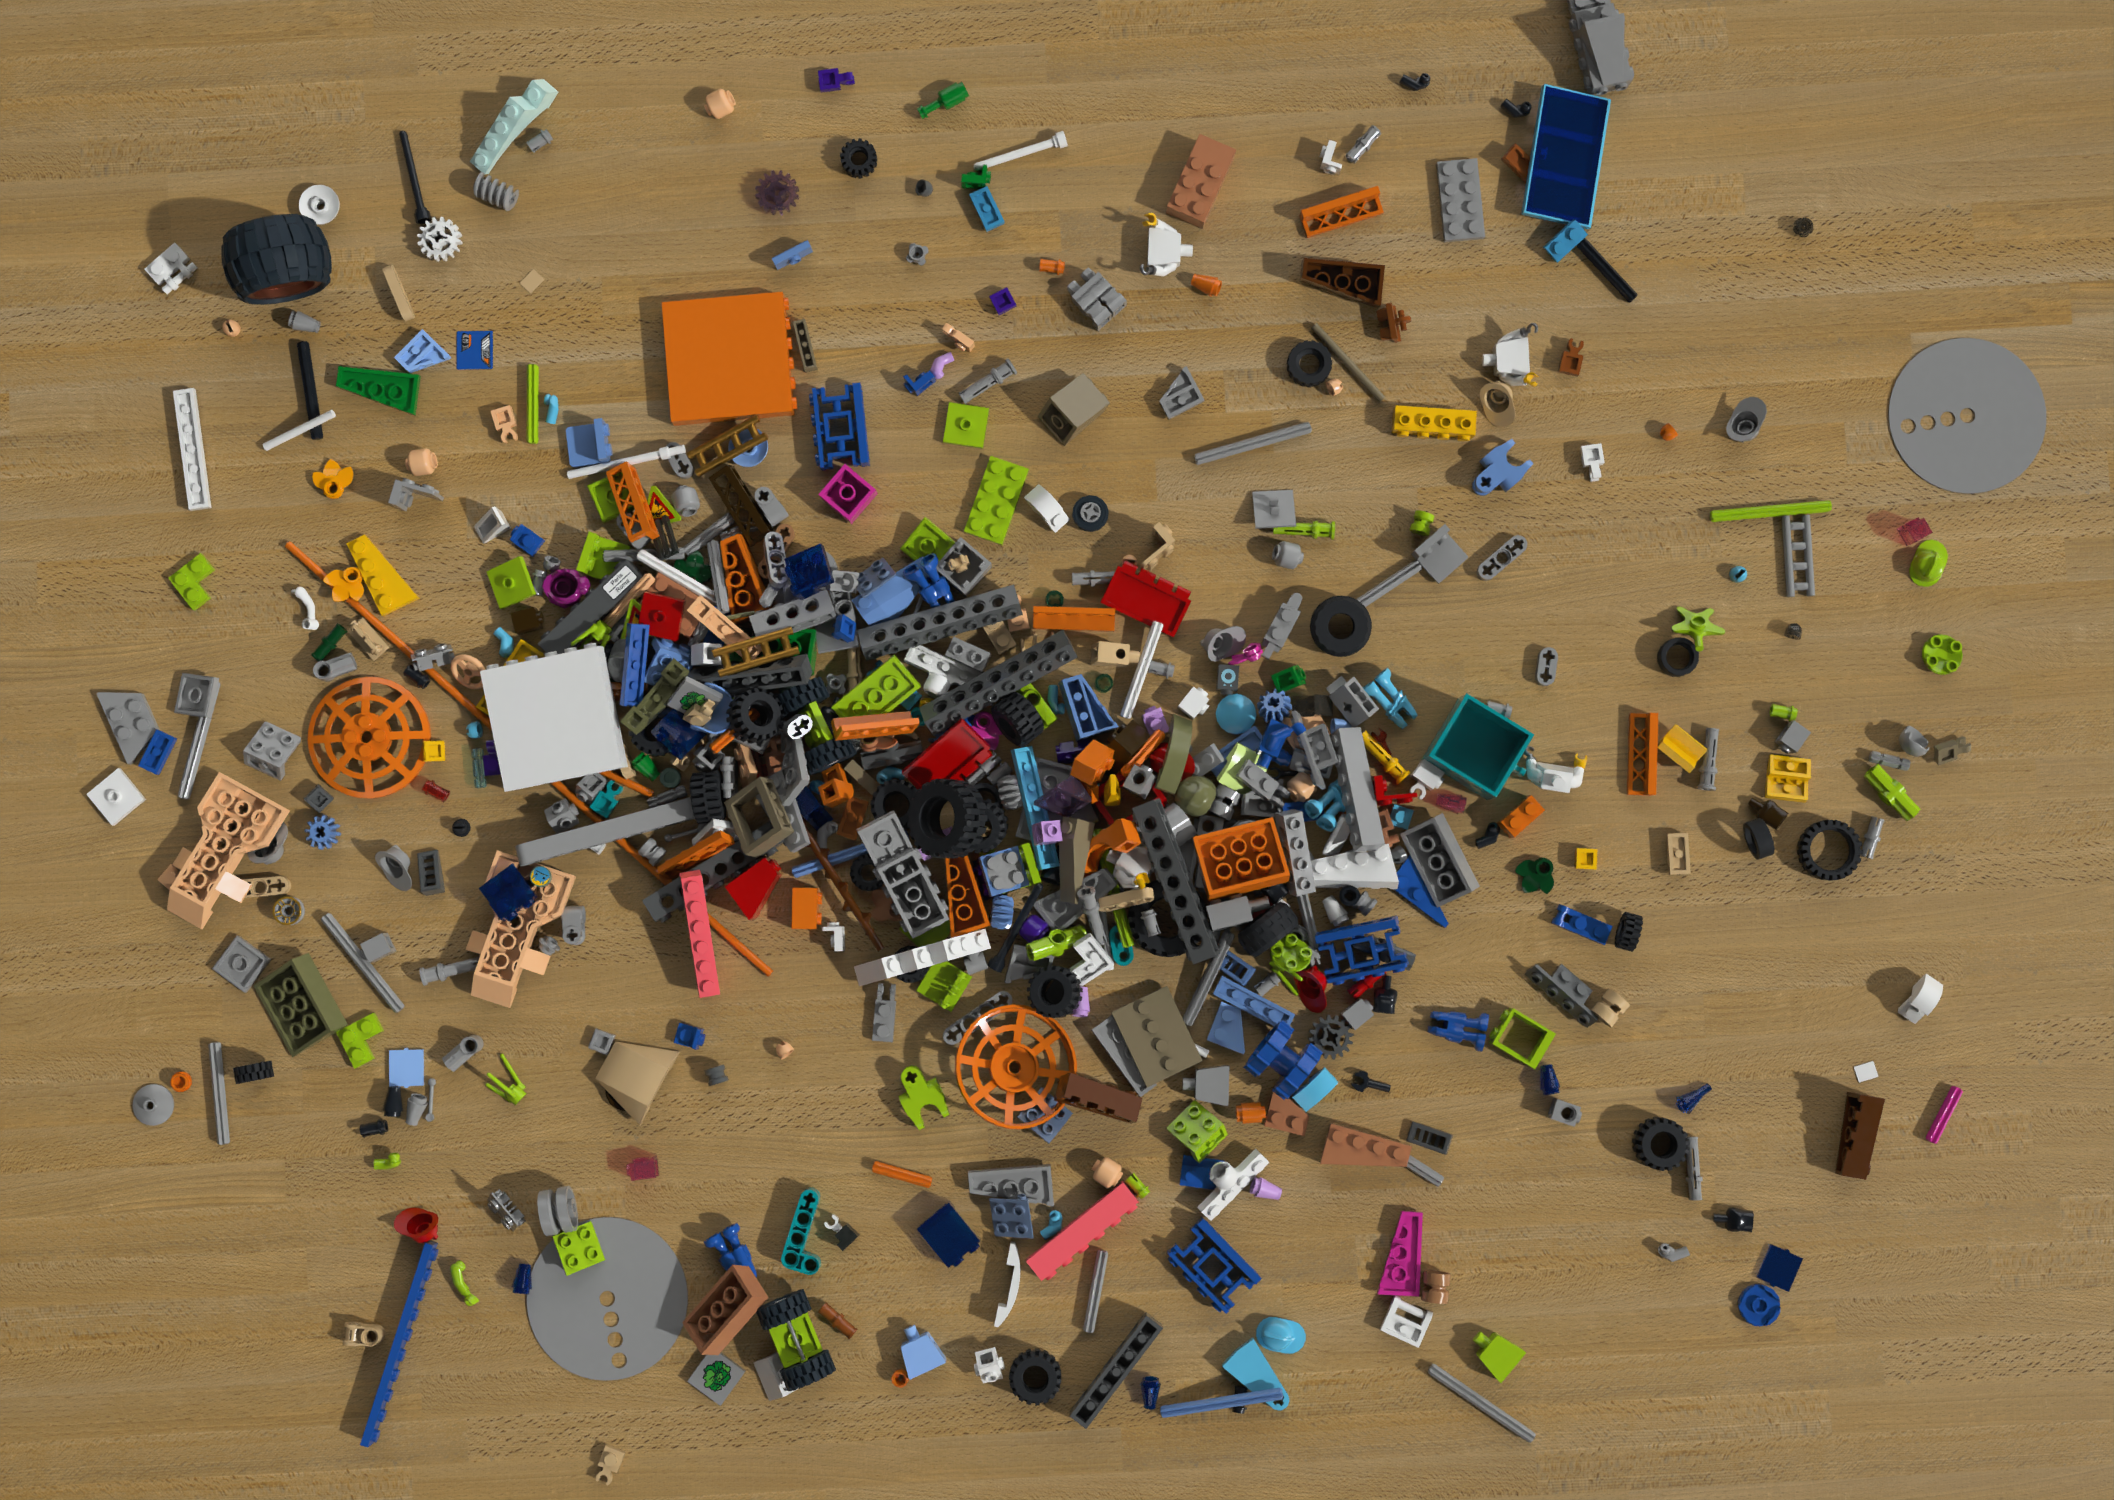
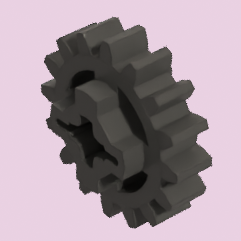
[1308,1014,1354,1060]

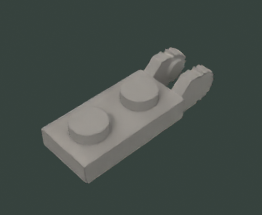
[1236,759,1291,809]
[872,983,897,1042]

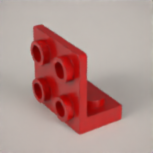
[1371,775,1418,806]

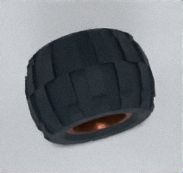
[221,214,332,305]

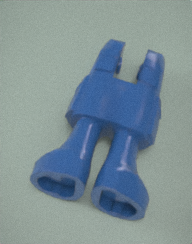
[903,553,955,608]
[1427,1011,1489,1052]
[704,1223,757,1277]

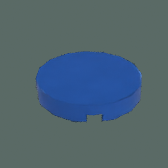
[1738,1284,1781,1327]

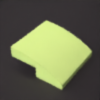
[1216,742,1267,794]

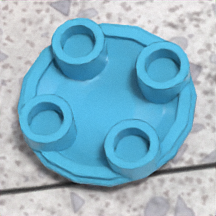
[1215,694,1256,735]

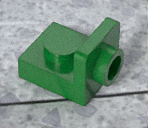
[961,164,991,189]
[1271,665,1306,693]

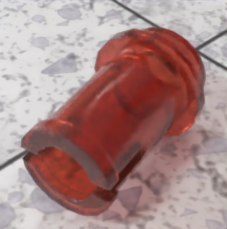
[422,780,450,803]

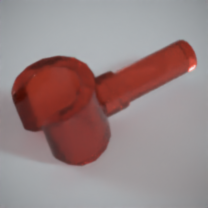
[1371,728,1392,755]

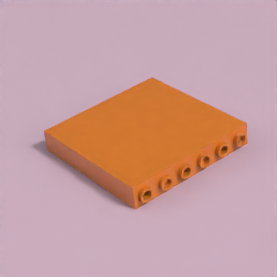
[662,292,798,426]

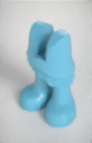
[1363,668,1418,729]
[1304,779,1345,832]

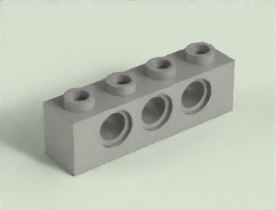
[749,590,837,645]
[1274,809,1316,896]

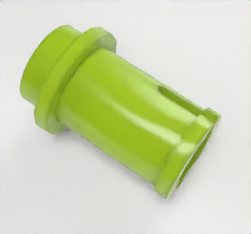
[1769,703,1798,722]
[1124,1173,1150,1200]

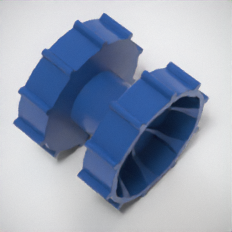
[1243,1020,1323,1100]

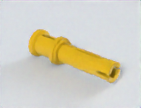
[1362,730,1411,785]

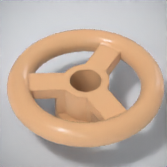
[451,654,486,689]

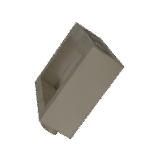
[724,777,794,858]

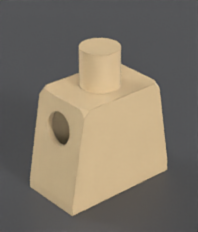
[1090,641,1140,667]

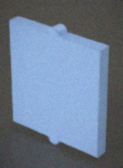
[389,1048,424,1088]

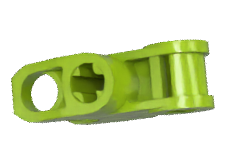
[898,1065,950,1130]

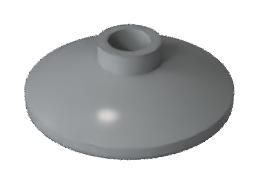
[132,1084,174,1126]

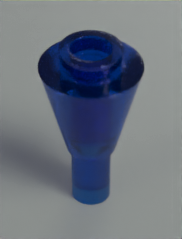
[1676,1083,1712,1114]

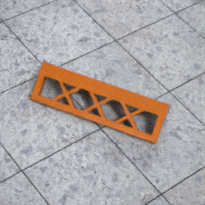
[1299,186,1384,238]
[606,461,659,542]
[1033,606,1115,632]
[831,711,920,741]
[1627,713,1658,796]

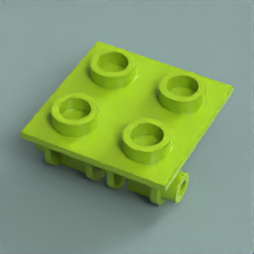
[916,961,972,1012]
[552,1221,605,1276]

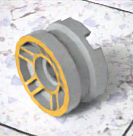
[272,897,305,925]

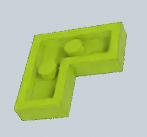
[168,553,215,610]
[336,1013,384,1069]

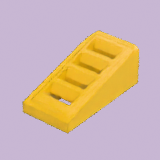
[1104,774,1121,806]

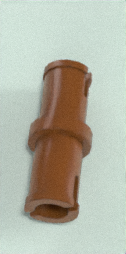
[818,1302,858,1339]

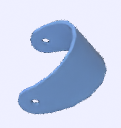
[690,682,733,734]

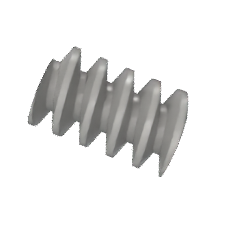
[473,172,519,211]

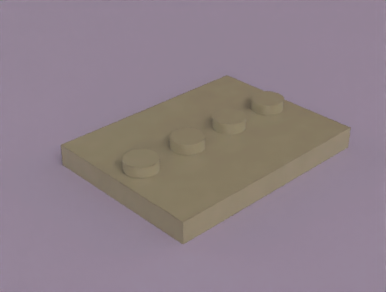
[1111,986,1203,1088]

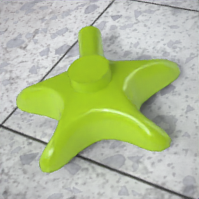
[1672,606,1725,652]

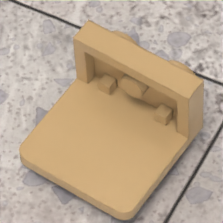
[1141,522,1175,571]

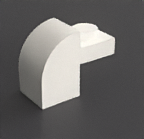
[1024,484,1070,533]
[1898,974,1943,1024]

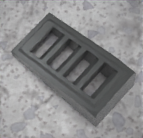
[417,850,445,896]
[1406,1121,1453,1155]

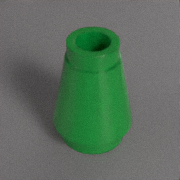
[631,752,661,782]

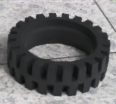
[1797,820,1863,881]

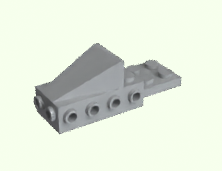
[1567,0,1634,96]
[856,810,949,938]

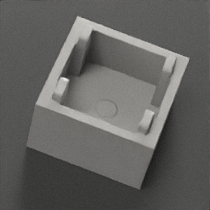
[937,537,992,597]

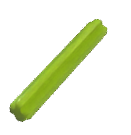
[526,364,539,444]

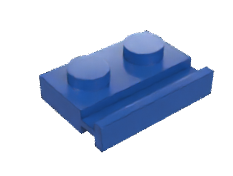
[1179,1155,1224,1190]

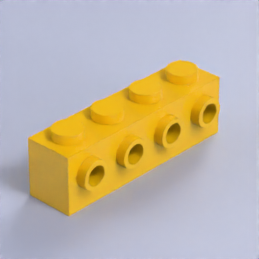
[1392,405,1477,441]

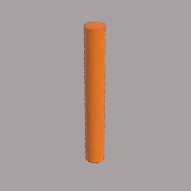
[599,771,655,798]

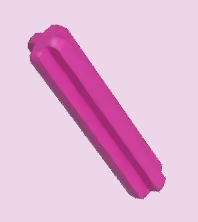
[1926,1086,1963,1144]

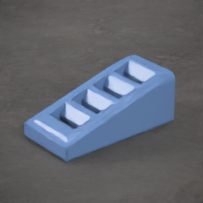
[1220,950,1256,986]

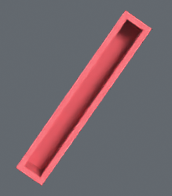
[679,870,720,998]
[1026,1180,1139,1281]

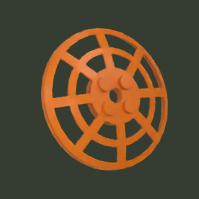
[308,677,431,799]
[955,1004,1077,1130]

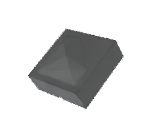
[304,784,334,813]

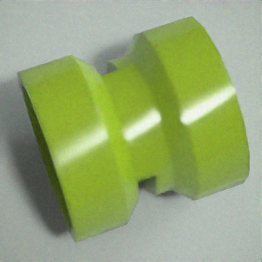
[1409,510,1435,536]

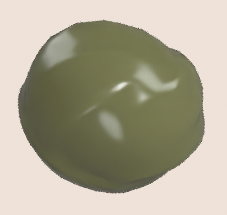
[1173,776,1216,816]

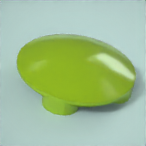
[1922,634,1963,675]
[1270,934,1312,972]

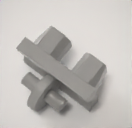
[821,569,859,593]

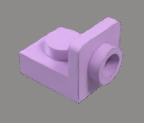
[1141,706,1169,735]

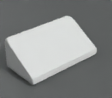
[1323,814,1350,855]

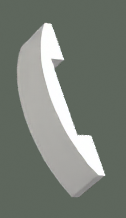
[994,1241,1021,1327]

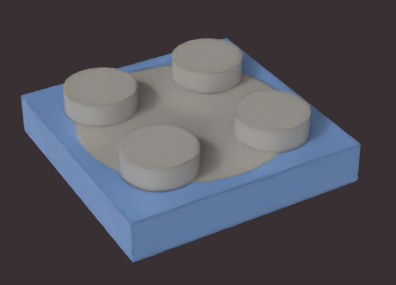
[978,846,1030,897]

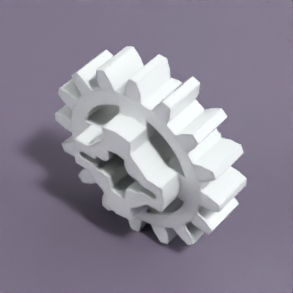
[417,217,463,262]

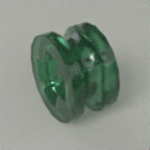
[1046,590,1064,607]
[1094,674,1113,693]

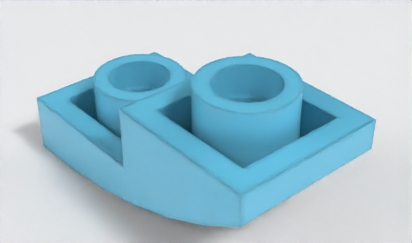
[1292,1067,1338,1112]

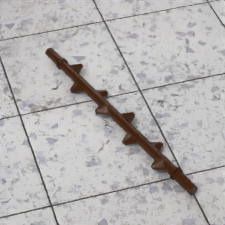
[802,817,885,952]

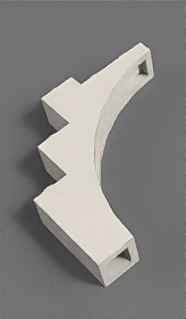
[854,929,991,986]

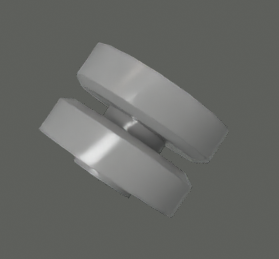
[537,1185,578,1236]

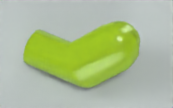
[374,1153,401,1170]

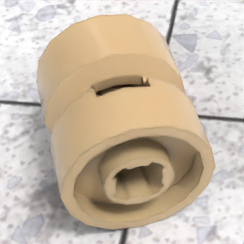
[1591,989,1630,1028]

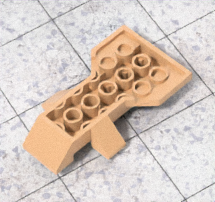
[167,772,290,929]
[466,850,576,1008]

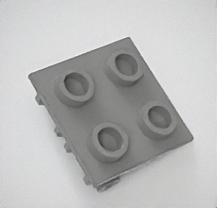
[487,1189,525,1232]

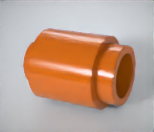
[1236,1102,1266,1124]

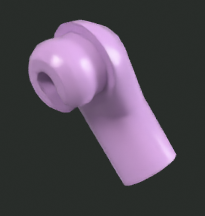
[930,352,954,379]

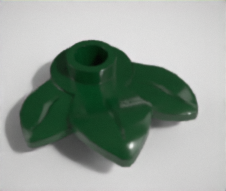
[674,551,712,591]
[1515,858,1554,894]

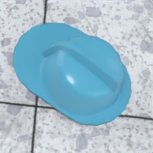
[1256,1317,1306,1354]

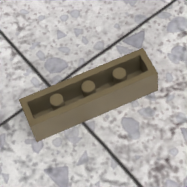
[793,319,818,372]

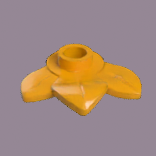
[312,459,353,499]
[323,567,364,602]

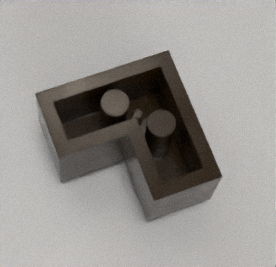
[1105,720,1151,776]

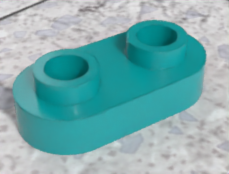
[1109,925,1134,966]

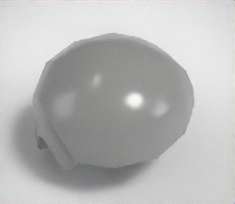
[1899,725,1930,757]

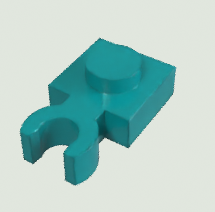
[589,780,624,819]

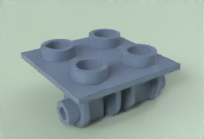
[856,558,897,598]
[1017,1087,1073,1144]
[989,1194,1034,1239]

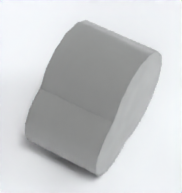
[1154,803,1197,848]

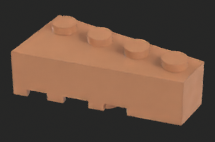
[1320,1122,1412,1167]

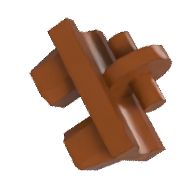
[1376,303,1411,343]

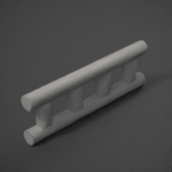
[1781,515,1815,597]

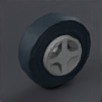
[1072,495,1109,532]

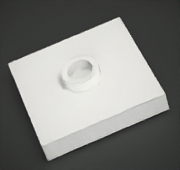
[86,768,146,826]

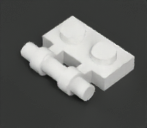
[145,242,198,295]

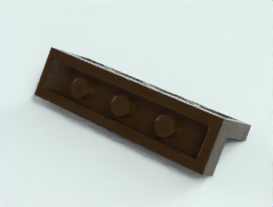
[709,465,774,546]

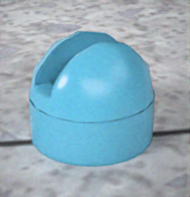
[1729,566,1747,583]
[466,722,483,739]

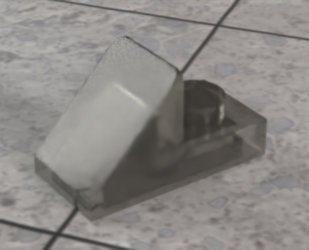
[1292,694,1333,717]

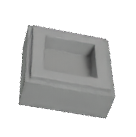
[588,1028,616,1055]

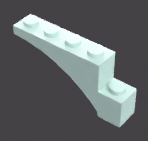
[470,79,558,174]

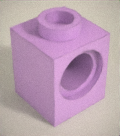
[1032,820,1063,846]

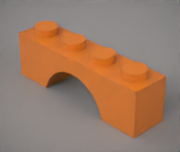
[1083,818,1141,878]

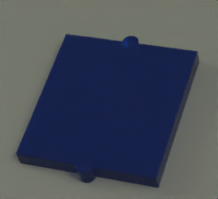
[1757,1244,1803,1292]

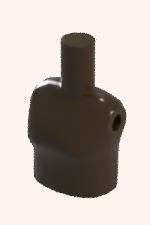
[1748,797,1788,830]

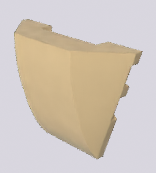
[595,1042,680,1125]

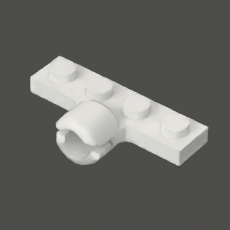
[904,645,982,698]
[1197,1148,1269,1221]

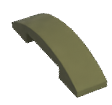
[620,658,690,735]
[1155,714,1192,795]

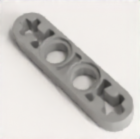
[943,991,1012,1045]

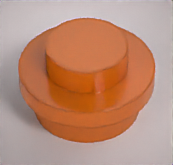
[170,1071,192,1092]

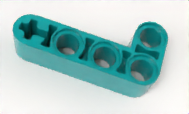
[781,1187,821,1275]

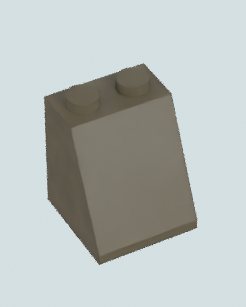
[1038,373,1110,446]

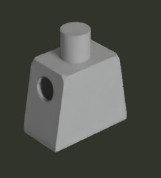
[1182,1065,1230,1106]

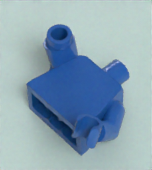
[1256,719,1306,769]

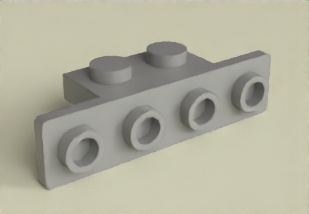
[1291,710,1338,790]

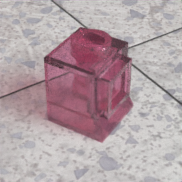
[1897,517,1933,546]
[626,1155,659,1181]

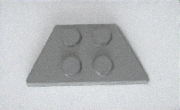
[96,692,160,765]

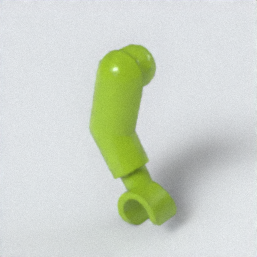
[450,1260,479,1306]

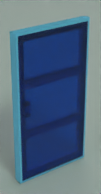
[1521,84,1611,229]

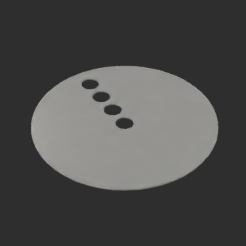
[1888,338,2046,494]
[527,1217,688,1381]

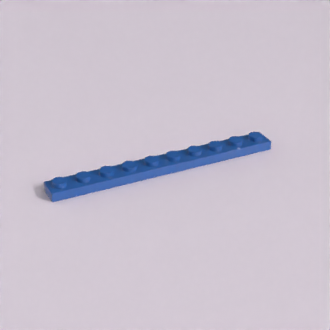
[360,1240,439,1448]

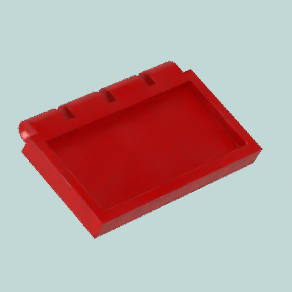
[1100,560,1191,637]
[902,718,992,789]

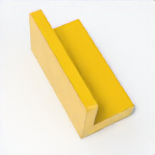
[1658,724,1707,774]

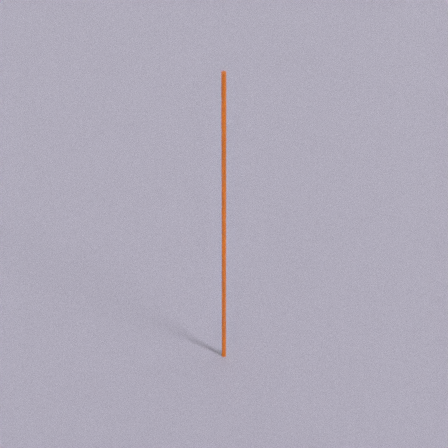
[285,541,773,977]

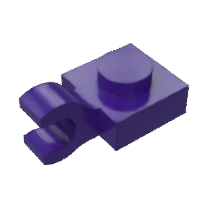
[818,68,855,93]
[482,740,501,776]

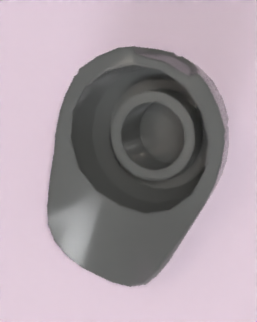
[607,639,626,683]

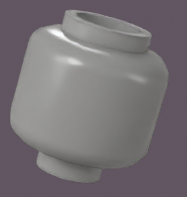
[671,485,700,517]
[1272,541,1304,570]

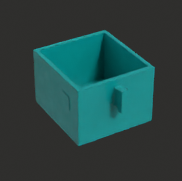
[1421,693,1534,800]

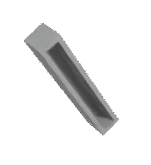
[1330,727,1385,852]

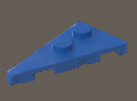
[1393,854,1448,928]

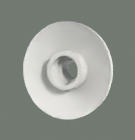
[299,185,340,225]

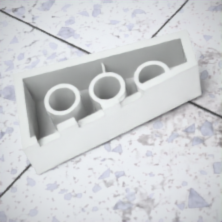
[1311,844,1399,889]

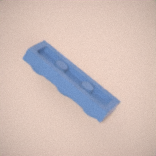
[1211,726,1262,777]

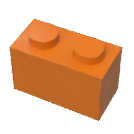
[1070,739,1115,786]
[1497,795,1545,838]
[792,888,823,929]

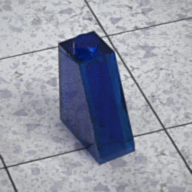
[796,785,833,831]

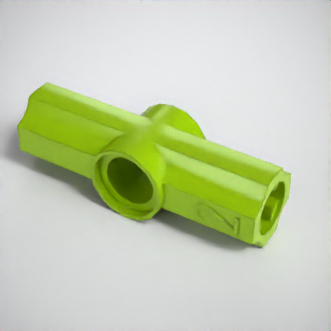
[1015,683,1058,729]
[1864,764,1921,821]
[1025,925,1087,961]

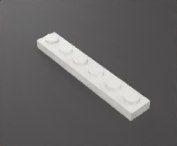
[173,388,212,511]

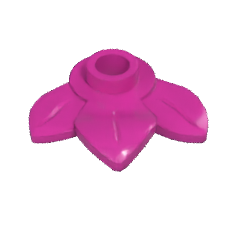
[1228,643,1263,665]
[972,711,1003,751]

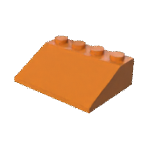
[1193,817,1290,902]

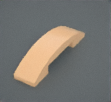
[687,595,762,659]

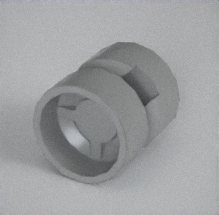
[1208,784,1242,821]

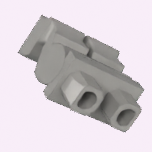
[1067,268,1127,331]

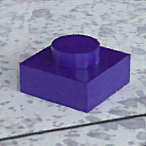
[989,287,1017,316]

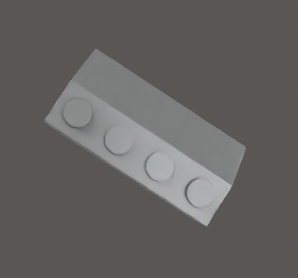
[1400,813,1480,908]

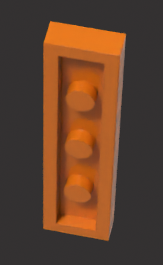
[657,830,735,880]

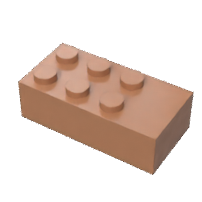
[1166,134,1236,229]
[682,1265,769,1355]

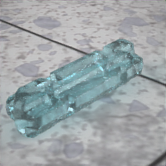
[471,748,487,788]

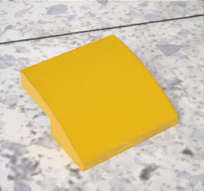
[1765,754,1811,803]

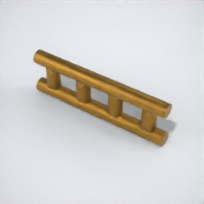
[687,414,769,477]
[712,626,800,678]

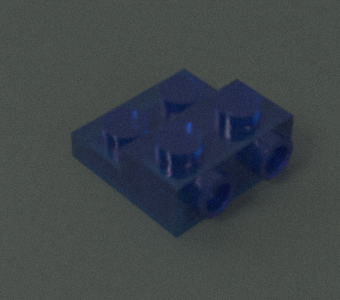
[784,543,834,600]
[479,863,538,922]

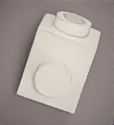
[1319,140,1342,175]

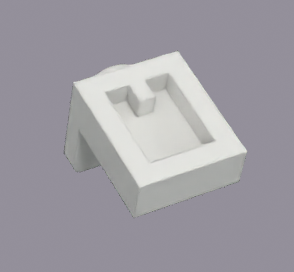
[822,922,845,951]

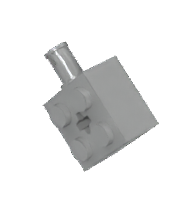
[1206,894,1270,933]

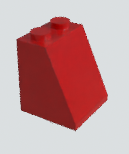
[725,857,782,920]

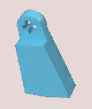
[1222,1337,1289,1411]

